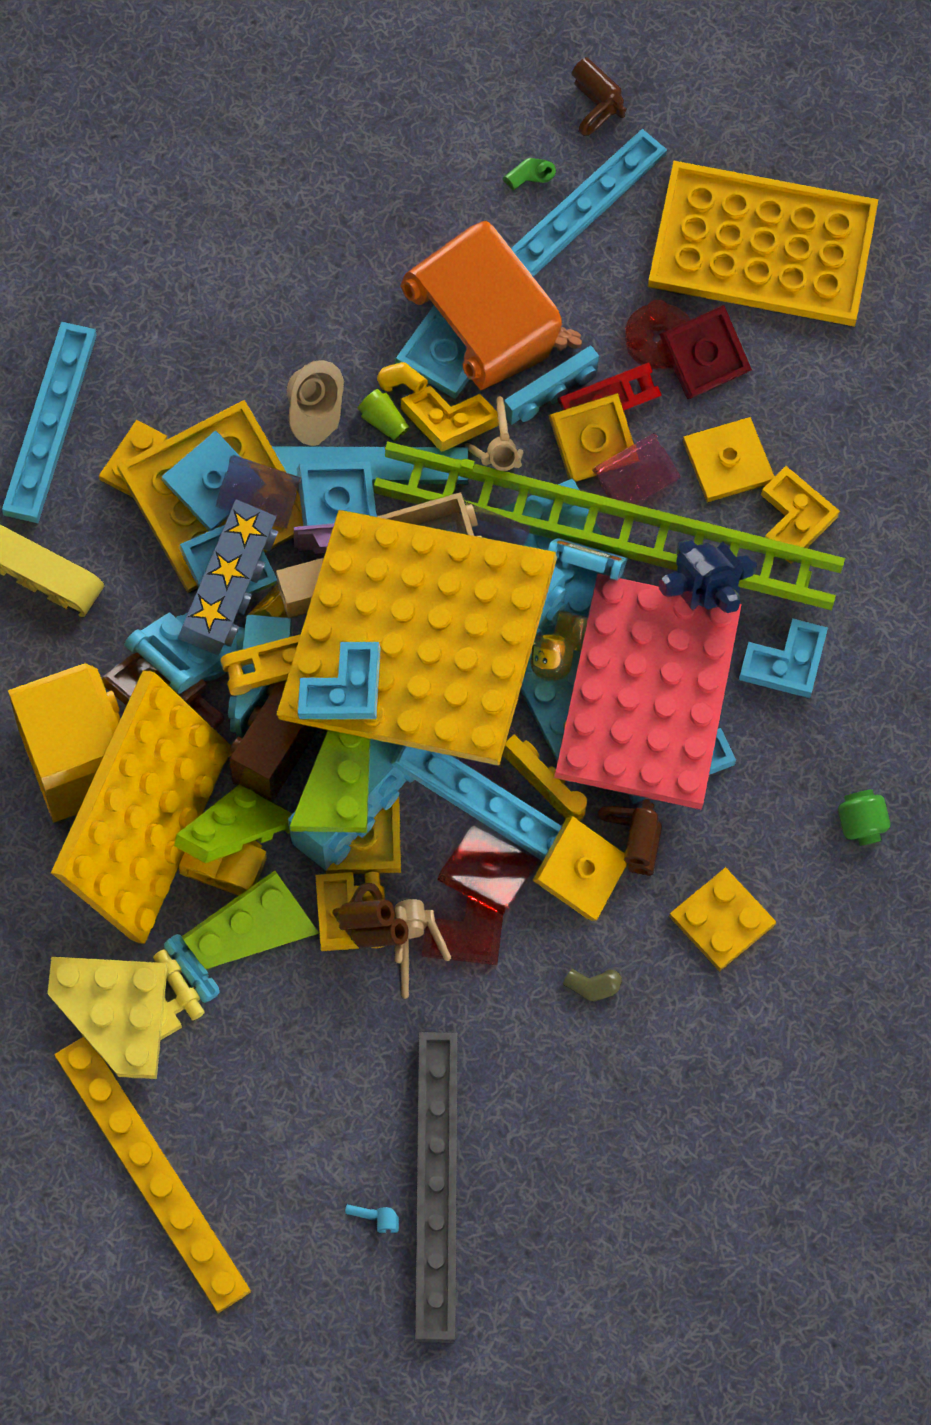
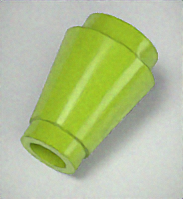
[357,389,410,442]

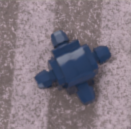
[659,539,757,613]

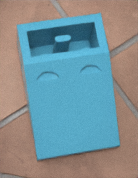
[228,615,292,738]

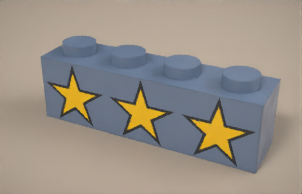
[177,499,278,656]

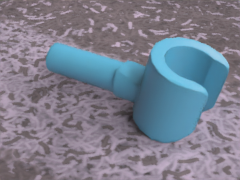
[345,1204,399,1233]

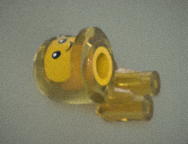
[531,611,588,681]

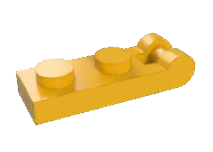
[220,634,301,696]
[503,734,587,821]

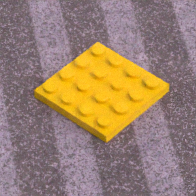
[117,400,303,593]

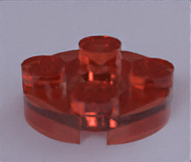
[625,299,691,370]

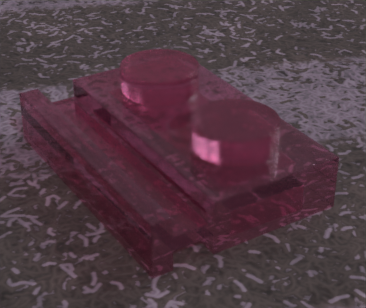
[592,433,681,504]

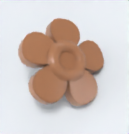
[554,327,582,351]

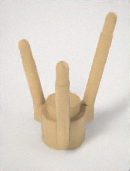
[465,396,524,471]
[394,899,451,999]

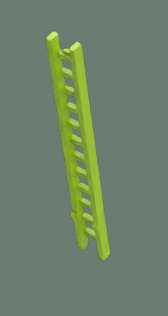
[374,441,845,611]

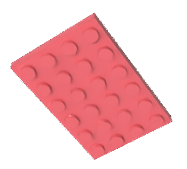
[554,573,742,810]

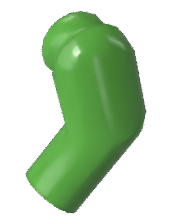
[503,158,556,191]

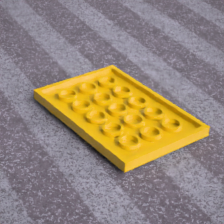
[648,161,879,327]
[51,671,231,944]

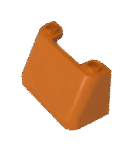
[400,221,562,391]

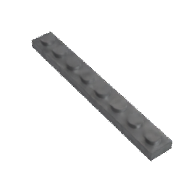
[415,1032,458,1343]

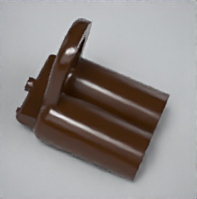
[572,57,627,136]
[598,798,662,876]
[332,883,409,948]

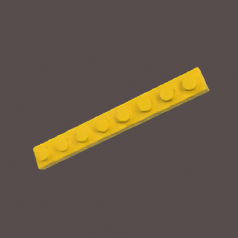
[54,1037,251,1314]

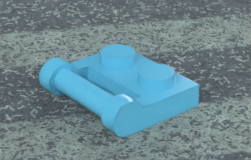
[124,612,221,694]

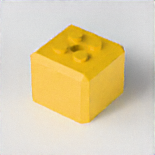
[8,663,121,823]

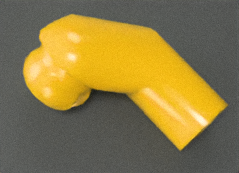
[377,362,428,394]

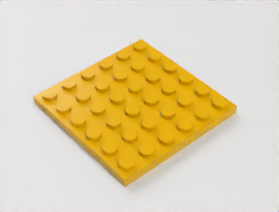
[277,510,557,766]

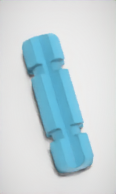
[164,934,220,1003]

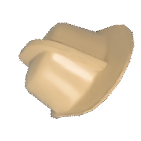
[287,360,344,446]

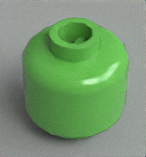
[838,789,890,846]

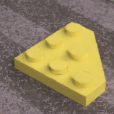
[47,957,168,1079]

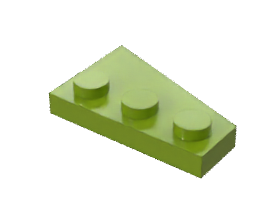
[289,730,371,833]
[174,784,292,863]
[182,870,319,969]

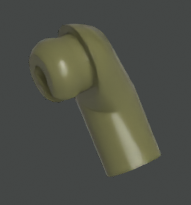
[563,968,622,1002]

